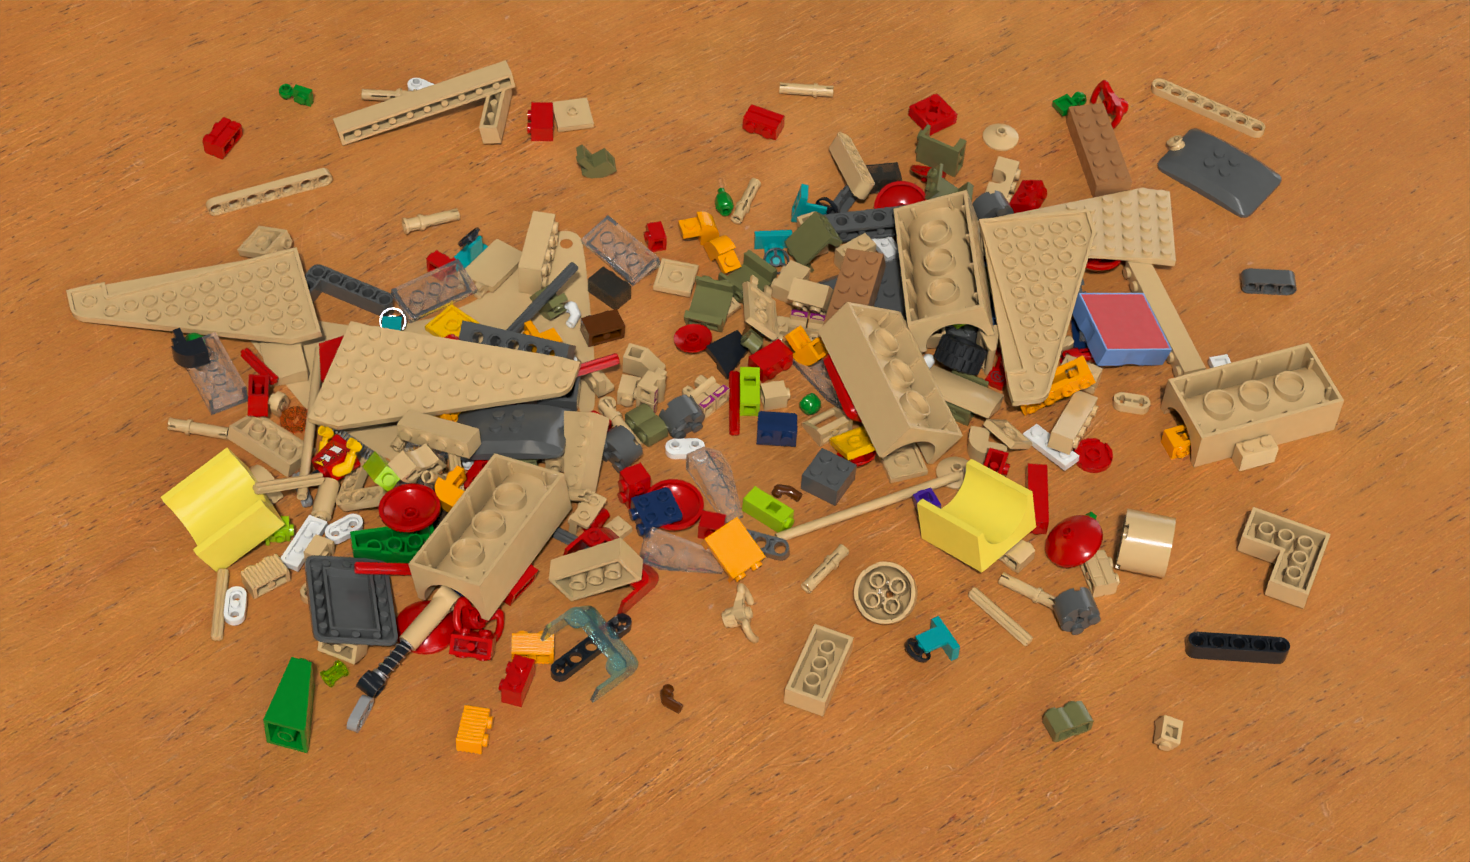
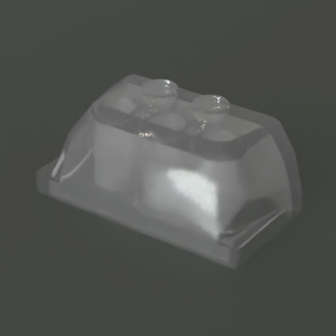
[581,215,660,286]
[391,259,478,323]

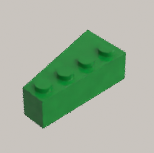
[350,523,434,563]

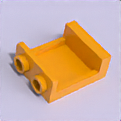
[701,517,766,583]

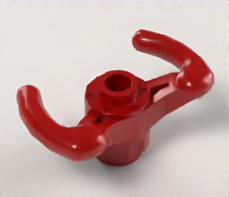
[1090,80,1129,129]
[453,597,505,643]

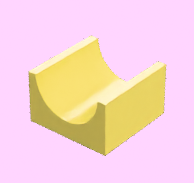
[161,448,285,572]
[917,459,1036,572]

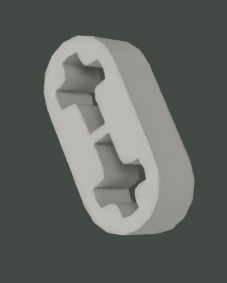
[347,695,374,733]

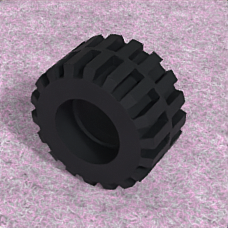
[934,334,987,375]

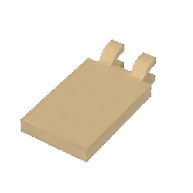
[458,239,522,299]
[742,275,778,341]

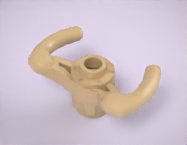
[722,583,759,643]

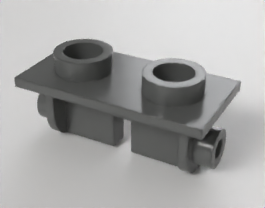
[829,186,857,214]

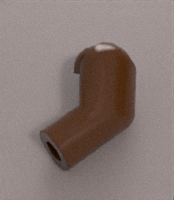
[771,484,803,502]
[660,684,683,714]

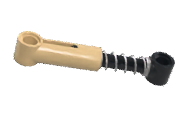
[356,586,461,699]

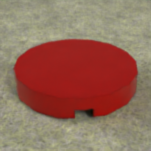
[1074,438,1113,473]

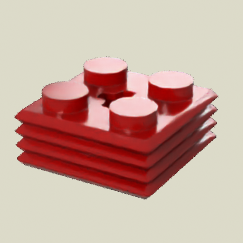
[908,93,958,136]

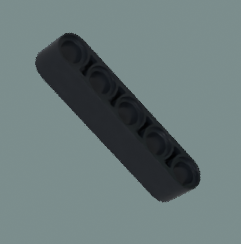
[1185,632,1290,664]

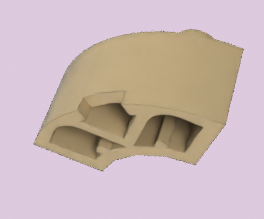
[388,443,447,483]

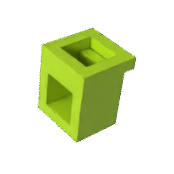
[265,516,294,546]

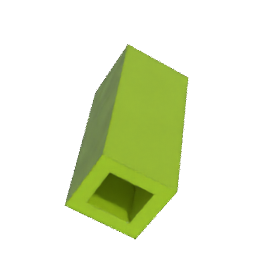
[740,367,760,416]
[362,451,400,492]
[742,486,795,533]

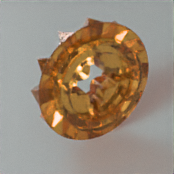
[280,406,307,434]

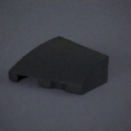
[706,330,748,379]

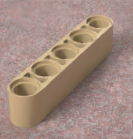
[829,132,875,200]

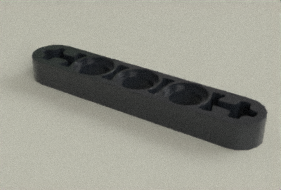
[551,613,632,682]

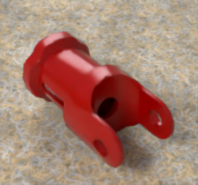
[1060,348,1095,364]

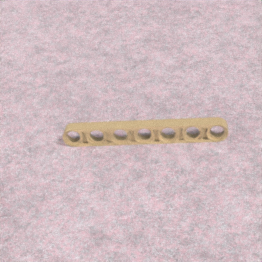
[1151,78,1265,138]
[206,168,332,216]

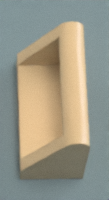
[976,325,998,375]
[802,407,853,447]

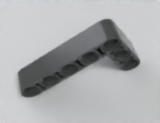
[305,264,394,316]

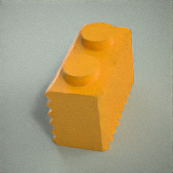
[511,631,554,664]
[456,705,494,755]

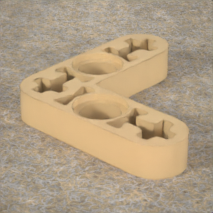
[335,460,387,511]

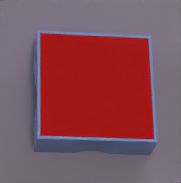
[1072,293,1172,366]

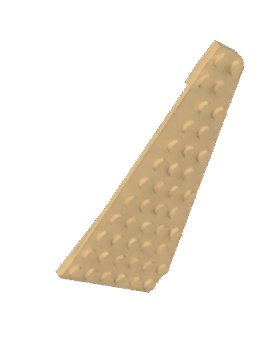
[978,188,1176,266]
[978,209,1096,406]
[66,247,322,344]
[308,321,581,430]

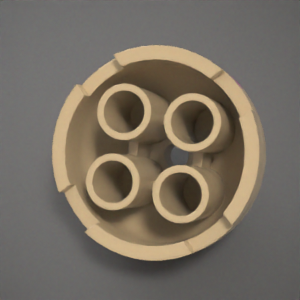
[854,562,918,625]

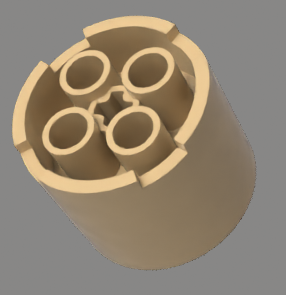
[1115,508,1176,578]

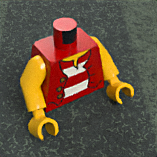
[311,425,362,481]

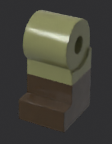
[740,324,765,354]

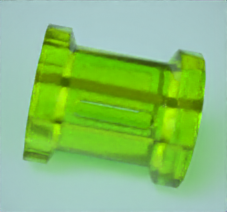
[320,660,349,687]

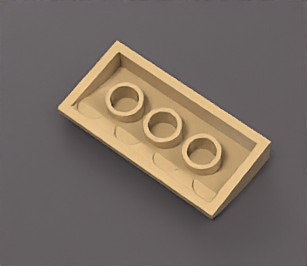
[259,341,308,387]
[930,366,1004,419]
[227,415,316,477]

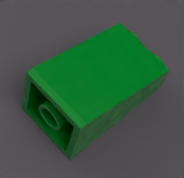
[263,657,315,753]

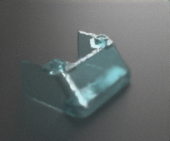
[540,606,638,702]

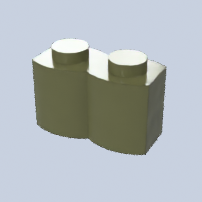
[625,403,668,447]
[1042,701,1094,742]

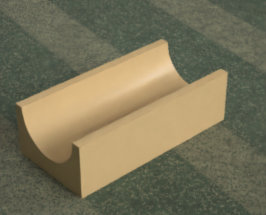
[893,190,995,352]
[818,302,963,464]
[1161,343,1344,467]
[409,453,572,621]

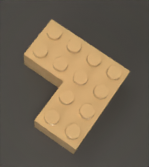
[1237,507,1331,609]

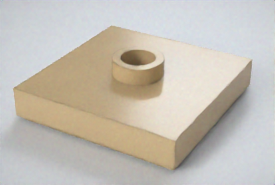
[553,98,594,132]
[653,258,699,297]
[983,419,1033,449]

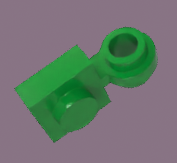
[279,84,314,107]
[1052,91,1087,116]

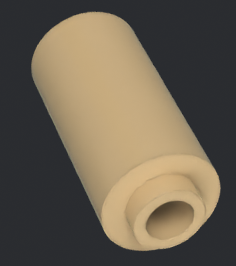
[311,478,340,522]

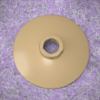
[983,123,1019,151]
[936,457,968,490]

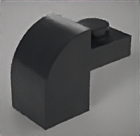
[171,328,210,368]

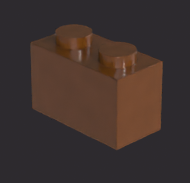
[580,309,625,347]

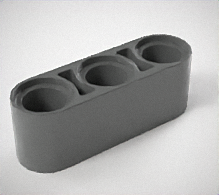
[1241,268,1297,295]
[746,529,790,561]

